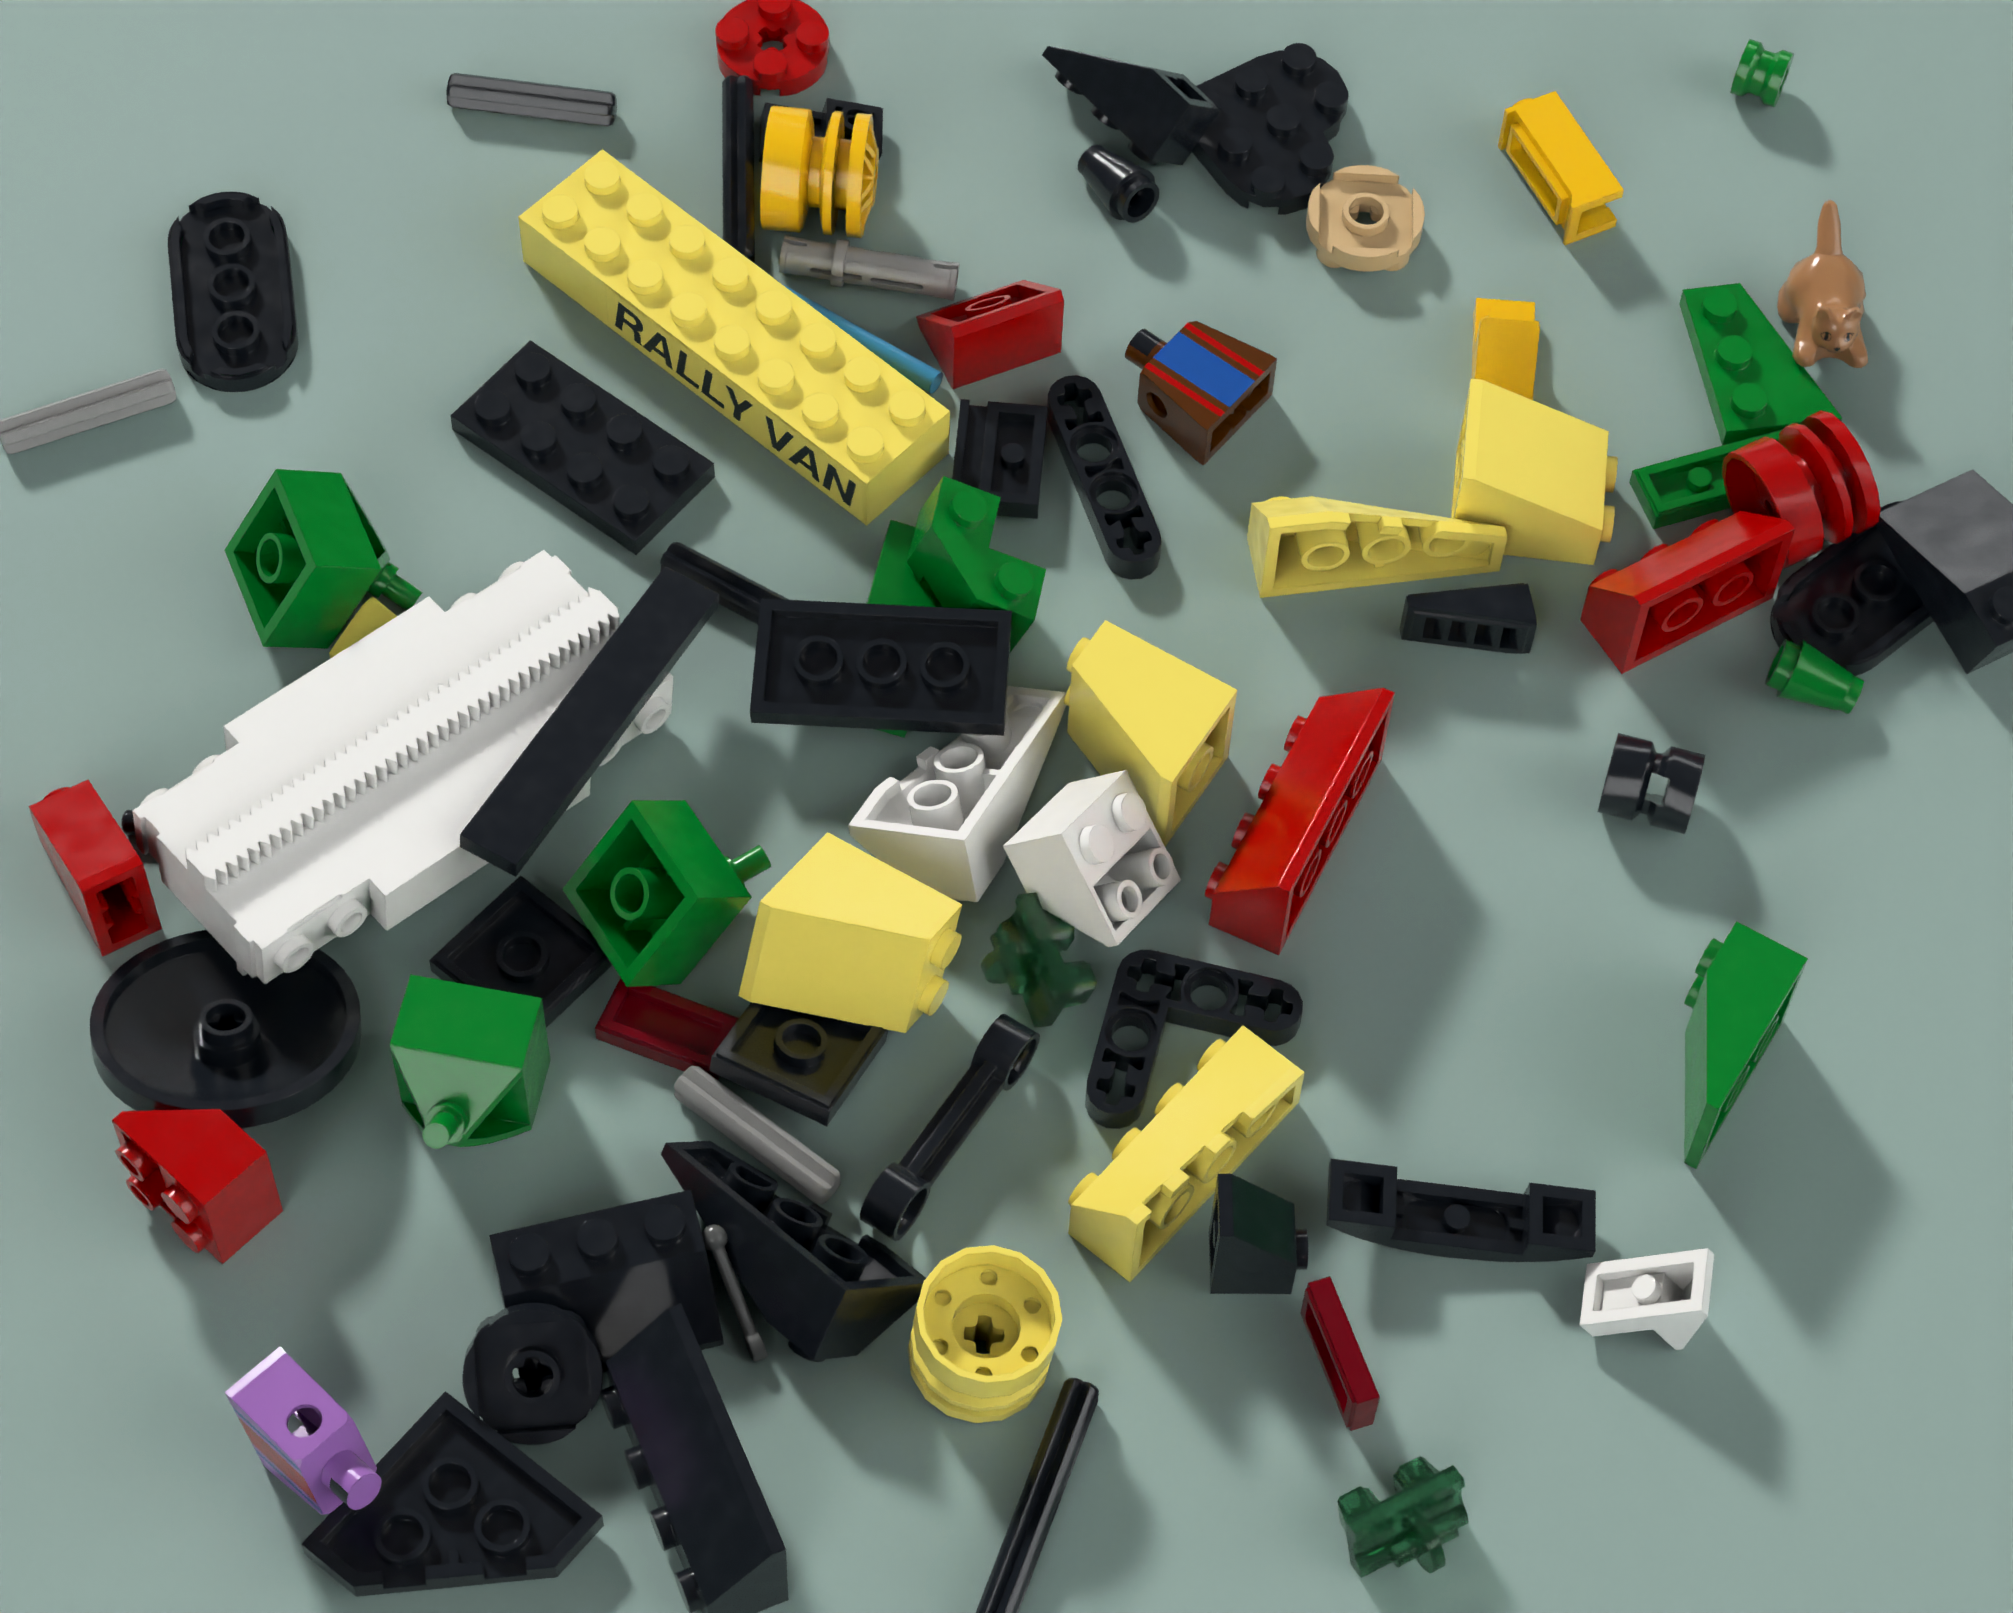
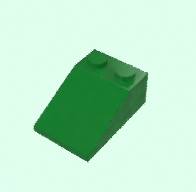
[1684,921,1808,1169]

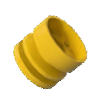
[760,106,879,238]

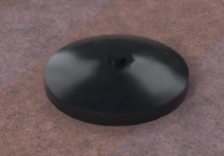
[90,930,361,1128]

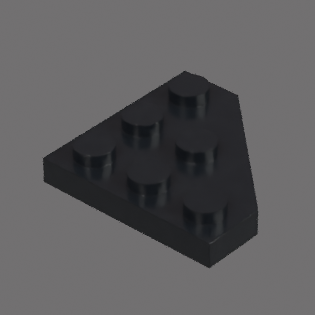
[301,1391,604,1597]

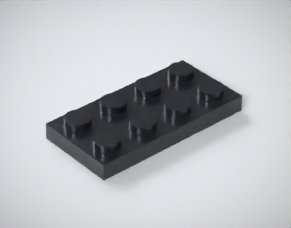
[450,340,715,555]
[750,598,1012,736]

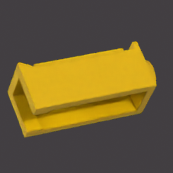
[1498,91,1624,245]

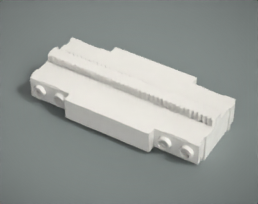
[132,550,673,984]

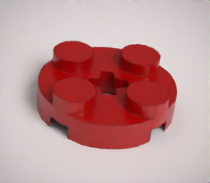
[715,0,830,97]

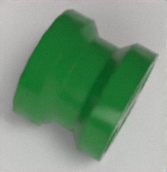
[1730,39,1794,107]

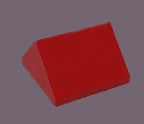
[916,280,1064,390]

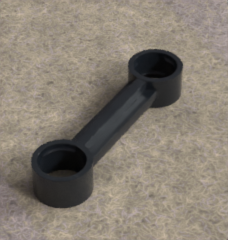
[860,1014,1040,1241]

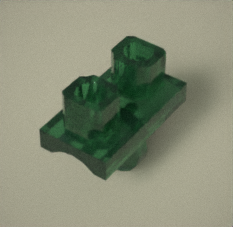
[981,892,1097,1028]
[1337,1456,1469,1578]

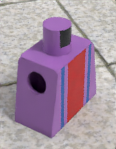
[225,1347,382,1515]

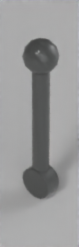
[702,1224,767,1362]

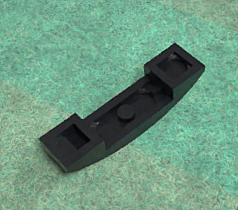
[1326,1159,1596,1262]

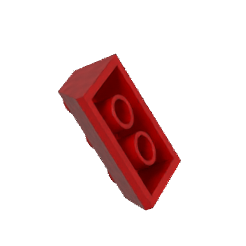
[1580,511,1795,674]

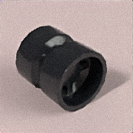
[1598,733,1705,834]

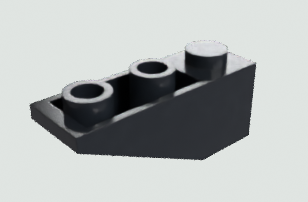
[1042,46,1221,165]

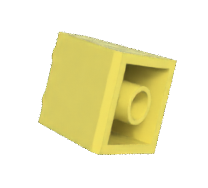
[1451,379,1618,565]
[1064,620,1237,847]
[738,832,962,1033]

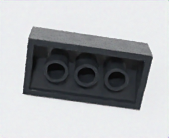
[600,1303,788,1613]

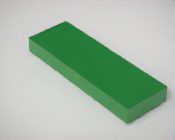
[1629,429,1783,529]

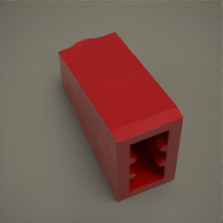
[28,780,162,957]

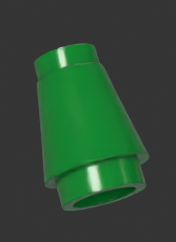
[1765,639,1864,714]

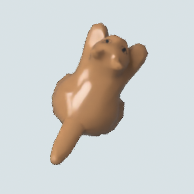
[1777,199,1868,368]

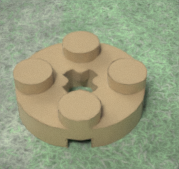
[1306,165,1425,272]

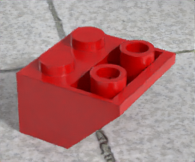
[112,1109,283,1264]

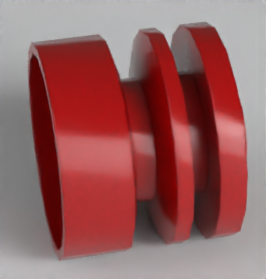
[1722,410,1881,570]

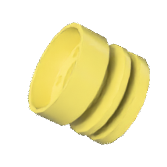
[907,1245,1062,1423]

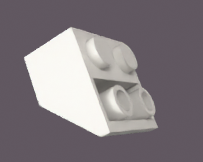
[1003,770,1181,947]

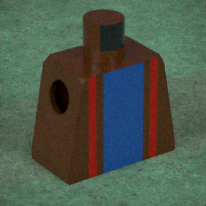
[1125,321,1277,466]

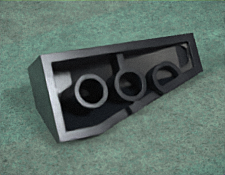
[661,1141,926,1362]

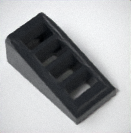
[1399,583,1537,654]

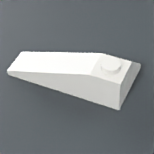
[848,686,1067,902]

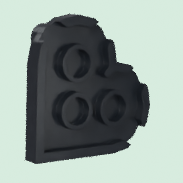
[1192,43,1349,215]

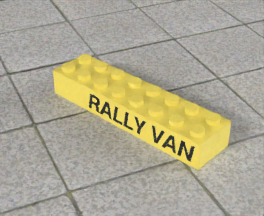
[518,149,950,526]

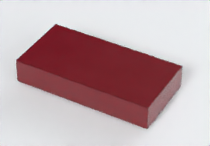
[595,977,739,1080]
[1300,1276,1380,1431]

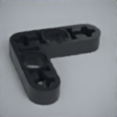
[1085,950,1303,1129]

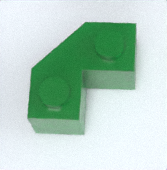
[907,476,1046,653]

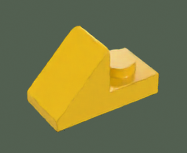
[1472,298,1540,400]

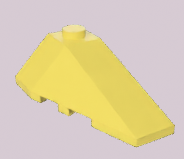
[1247,496,1507,598]

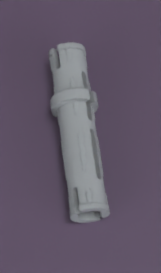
[779,235,960,301]

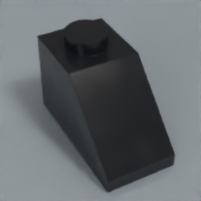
[1208,1174,1308,1294]

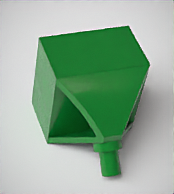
[224,469,423,649]
[562,800,771,987]
[390,974,551,1149]

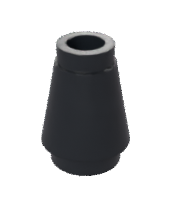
[1077,145,1159,223]

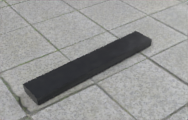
[460,566,719,877]

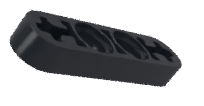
[1047,375,1162,580]

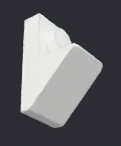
[1580,1248,1714,1350]

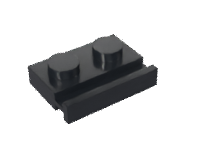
[952,399,1048,519]

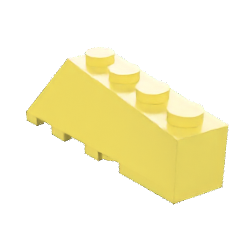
[1068,1025,1305,1282]

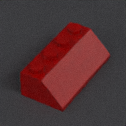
[1204,688,1395,955]

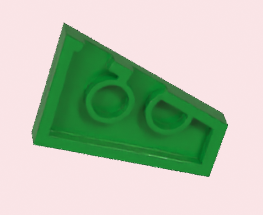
[1679,283,1842,445]

